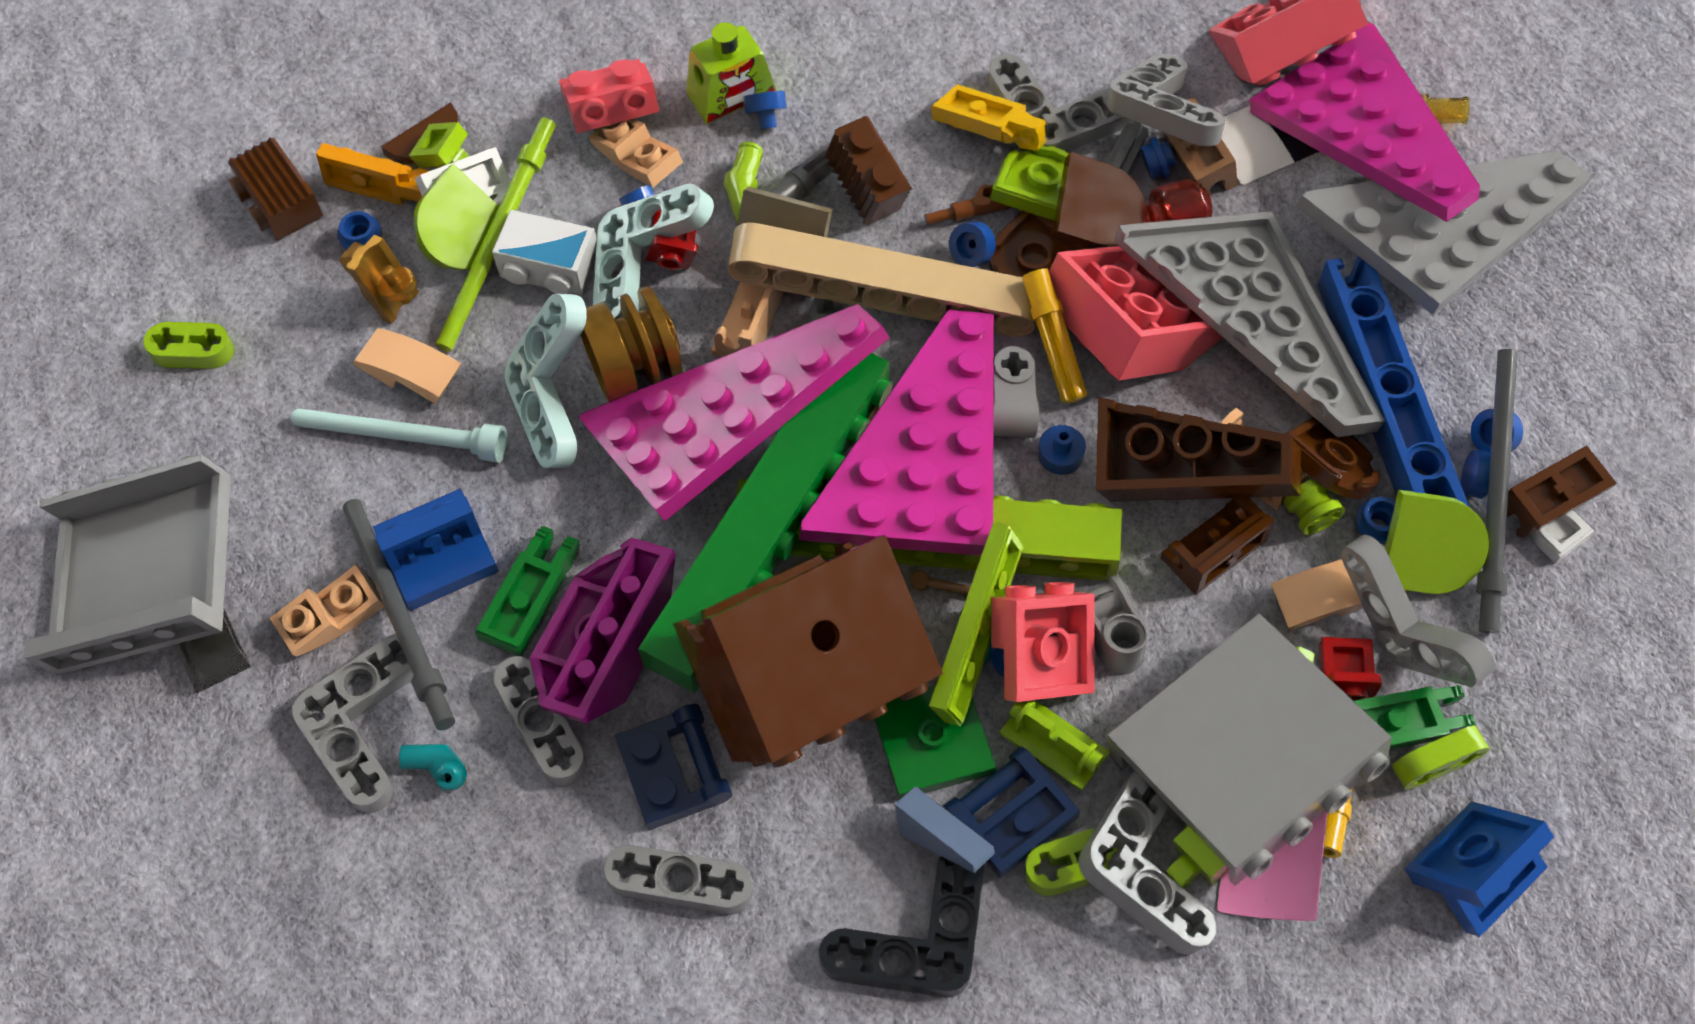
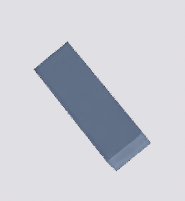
[895,786,995,873]

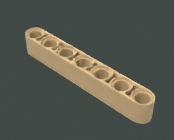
[727,222,1035,337]

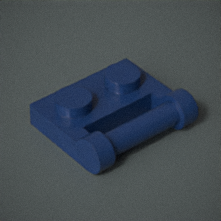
[614,703,733,831]
[942,746,1080,878]

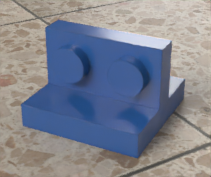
[373,488,499,611]
[1404,801,1554,937]

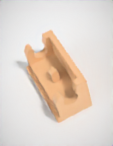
[711,282,784,357]

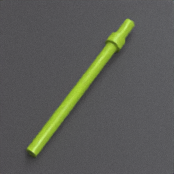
[435,117,556,352]

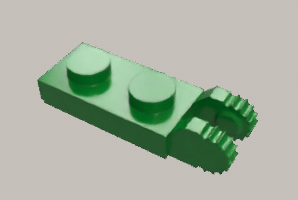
[475,526,580,656]
[1354,685,1477,750]

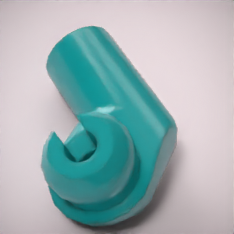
[399,744,467,791]

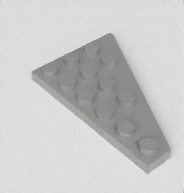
[1297,151,1592,315]
[1114,212,1385,437]

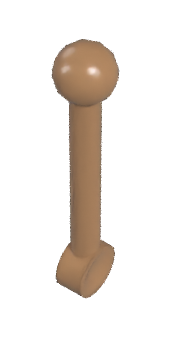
[911,570,971,595]

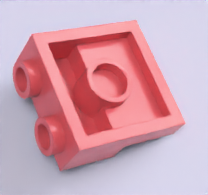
[559,59,660,134]
[991,582,1095,702]

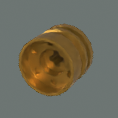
[580,285,683,402]

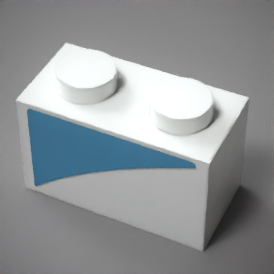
[492,210,597,296]

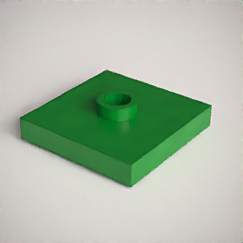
[874,685,996,800]

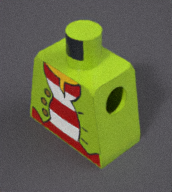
[686,22,776,124]

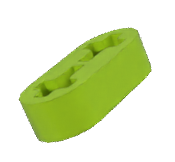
[143,322,235,369]
[1392,725,1490,790]
[1024,828,1118,896]

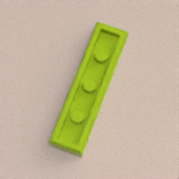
[929,522,1024,726]

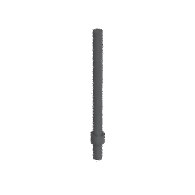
[1476,349,1518,633]
[343,499,455,731]

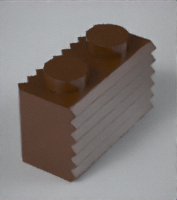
[824,116,912,225]
[228,137,323,241]

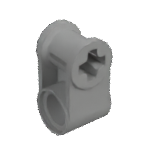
[993,346,1039,438]
[1075,575,1148,675]

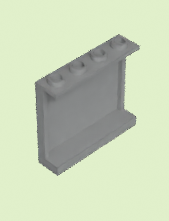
[24,455,231,675]
[1107,613,1392,886]

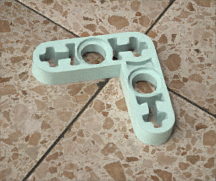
[593,183,714,320]
[505,294,587,468]

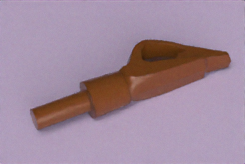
[924,185,1012,225]

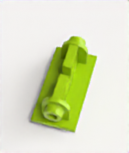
[999,700,1110,792]

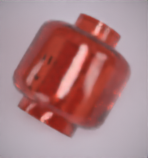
[1144,179,1213,223]

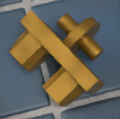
[339,235,419,324]

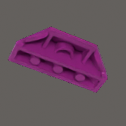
[530,537,676,724]

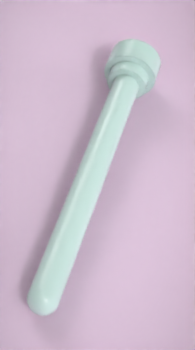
[290,409,507,463]

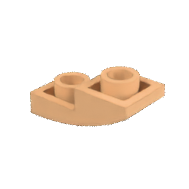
[588,119,683,188]
[353,328,462,405]
[1271,559,1364,631]
[270,564,384,657]

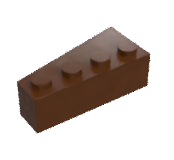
[1096,397,1301,502]

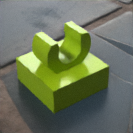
[409,122,469,168]
[1166,825,1227,889]

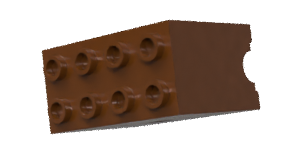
[673,535,943,768]

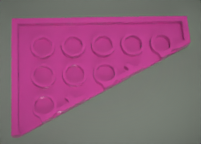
[1250,22,1480,222]
[578,304,890,521]
[800,310,994,556]

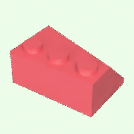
[1209,0,1368,86]
[1049,246,1223,381]

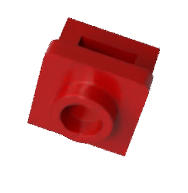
[645,210,698,270]
[1319,637,1382,701]

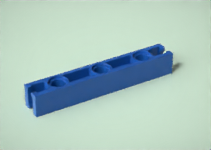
[1317,256,1469,506]

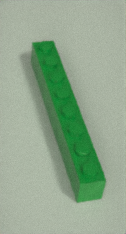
[638,353,893,694]

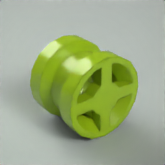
[1283,479,1345,536]

